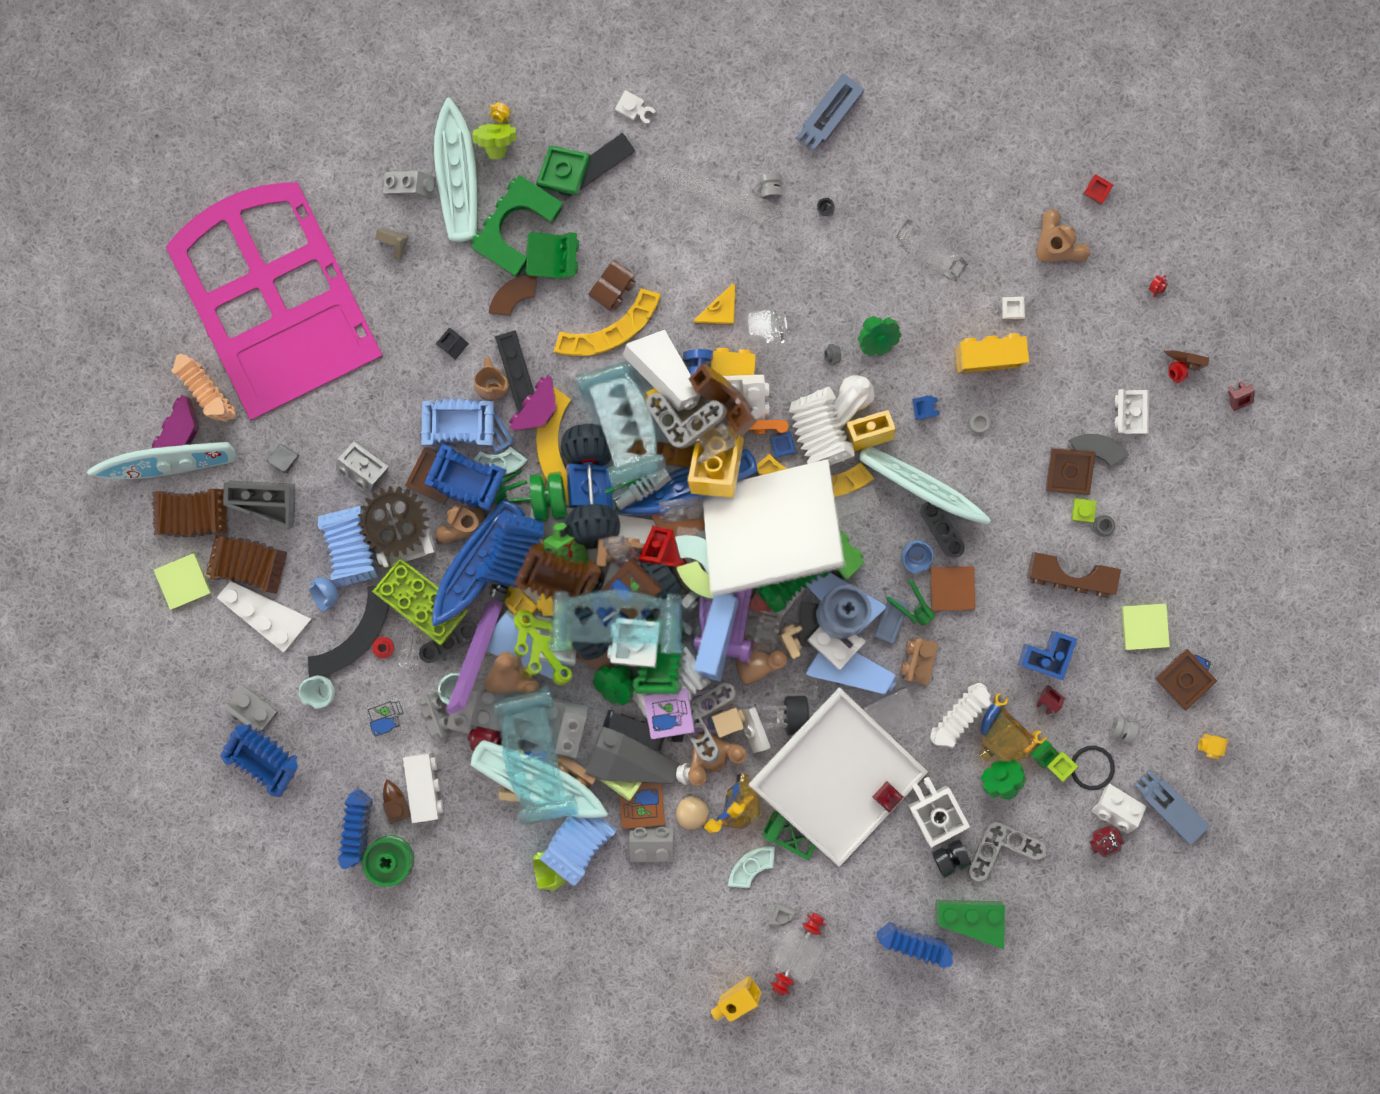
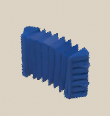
[424,444,507,511]
[476,511,545,588]
[221,724,298,797]
[338,789,373,869]
[877,922,953,968]

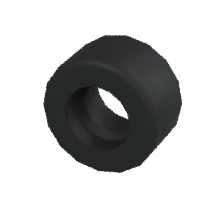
[784,696,809,735]

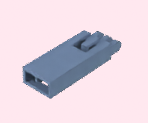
[796,73,864,152]
[1134,770,1210,845]

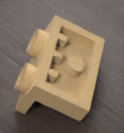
[777,624,803,659]

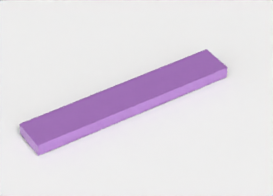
[446,599,504,714]

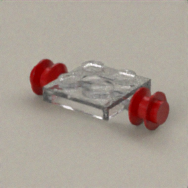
[768,912,827,996]

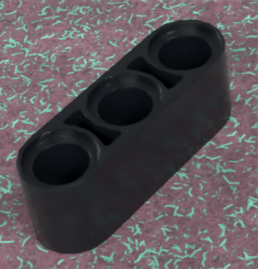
[920,502,965,558]
[419,622,477,663]
[602,710,665,751]

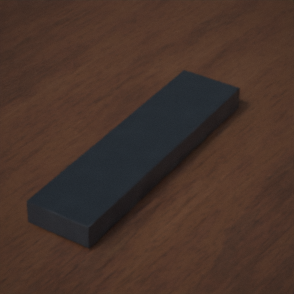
[559,133,635,201]
[495,330,535,413]

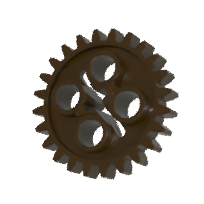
[357,486,430,557]

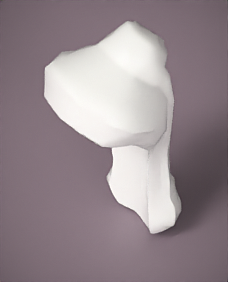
[832,375,875,430]

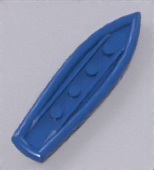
[619,449,757,515]
[432,500,525,626]

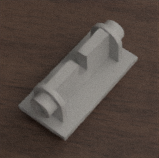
[419,692,452,739]

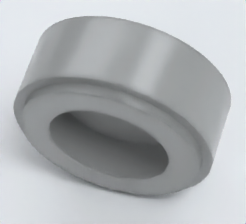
[969,412,991,434]

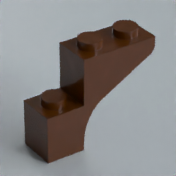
[613,438,695,468]

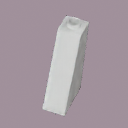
[623,330,700,411]

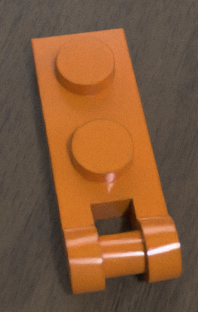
[727,420,789,435]

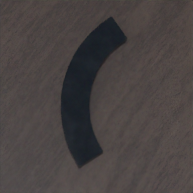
[308,586,389,678]

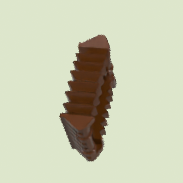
[152,489,228,537]
[205,535,287,594]
[515,543,602,609]

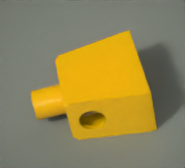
[711,975,762,1022]

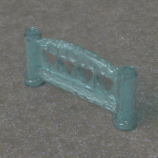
[576,361,667,489]
[549,591,684,653]
[494,686,579,825]

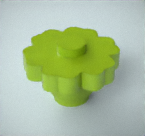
[472,123,517,159]

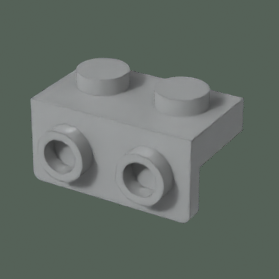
[629,827,673,862]

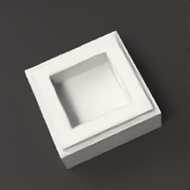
[1002,297,1025,320]

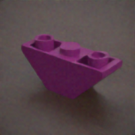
[509,375,558,432]
[152,395,200,448]

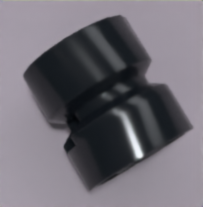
[932,840,972,878]

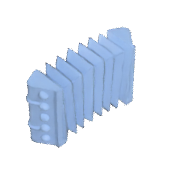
[421,397,495,446]
[318,506,378,588]
[540,816,617,886]

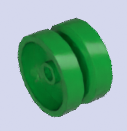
[530,471,567,522]
[362,835,414,887]

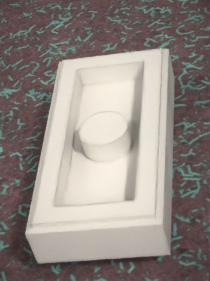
[742,707,771,753]

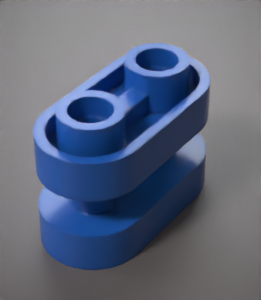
[683,349,713,375]

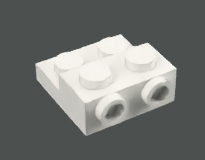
[723,375,769,420]
[608,618,661,667]

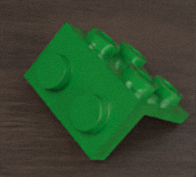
[526,232,579,280]

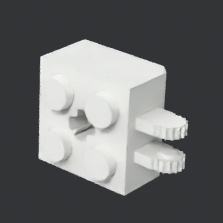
[908,777,970,848]

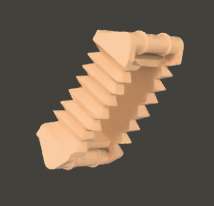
[172,354,236,422]

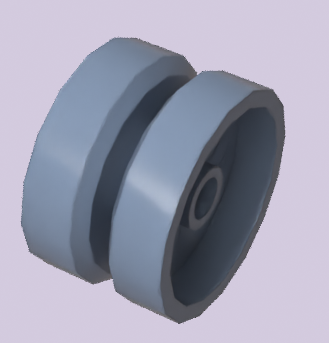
[816,585,872,639]

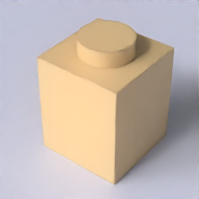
[711,706,746,738]

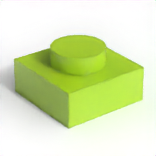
[1071,498,1097,523]
[1047,751,1079,782]

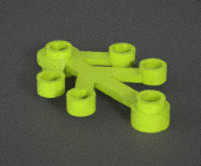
[514,610,573,685]

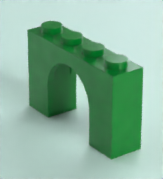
[472,175,564,278]

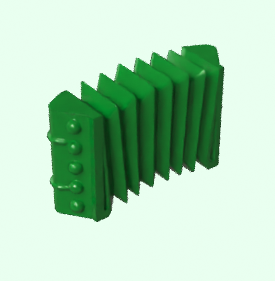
[753,569,832,612]
[634,619,687,695]

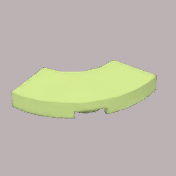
[676,561,714,599]

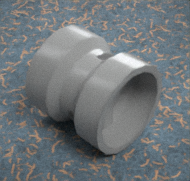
[760,173,783,199]
[1110,716,1139,744]

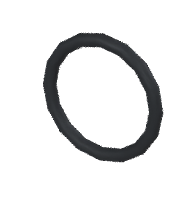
[1071,745,1115,790]

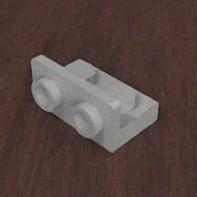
[336,441,389,493]
[224,685,278,733]

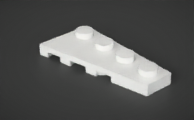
[217,581,312,653]

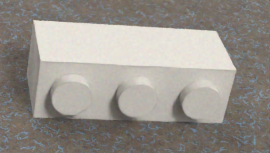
[403,752,444,823]

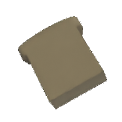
[375,228,408,260]

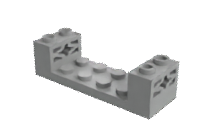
[447,680,587,758]

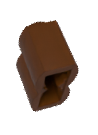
[588,259,636,311]

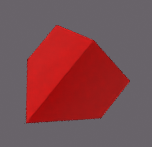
[639,526,687,566]

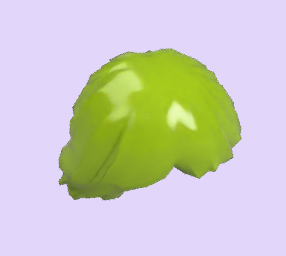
[533,851,567,892]

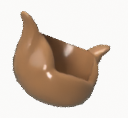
[474,357,509,401]

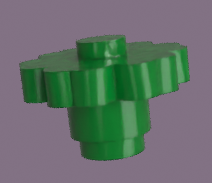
[858,316,902,356]
[593,665,634,705]
[981,759,1026,799]

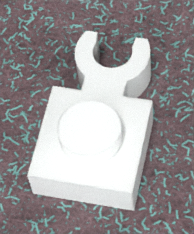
[615,90,656,125]

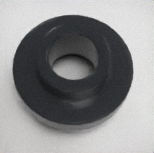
[490,584,511,601]

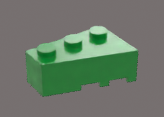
[935,900,1005,949]

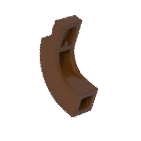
[688,364,756,436]

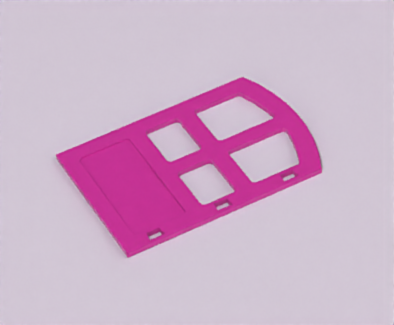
[166,182,383,420]

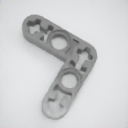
[646,393,726,449]
[687,683,737,763]
[968,821,1046,882]

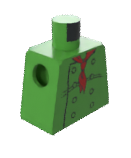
[543,523,589,564]

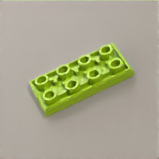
[372,558,469,646]

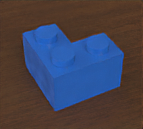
[1017,631,1077,680]

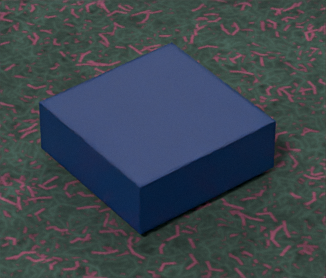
[770,432,796,458]

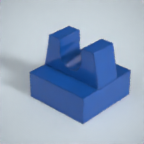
[912,395,940,420]

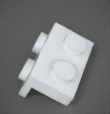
[1115,389,1149,435]
[1092,783,1146,834]

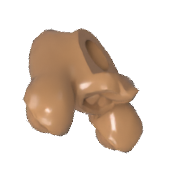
[1036,209,1091,263]
[435,504,486,544]
[735,634,788,685]
[484,651,540,696]
[688,732,747,786]

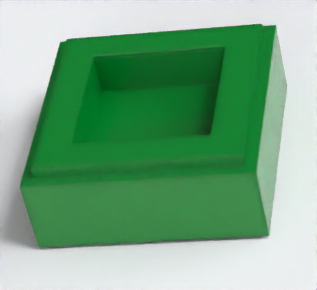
[1030,740,1059,769]

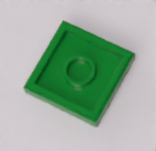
[536,145,591,196]

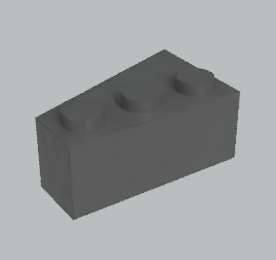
[223,480,295,530]

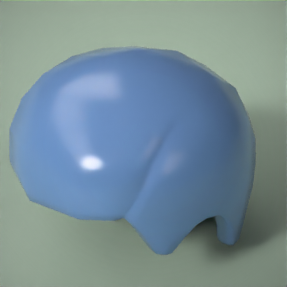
[901,540,934,574]
[309,577,338,612]

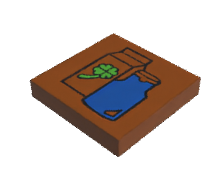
[619,782,665,829]

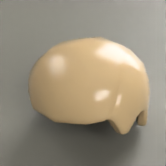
[675,796,709,831]

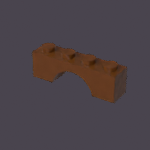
[1027,552,1121,598]

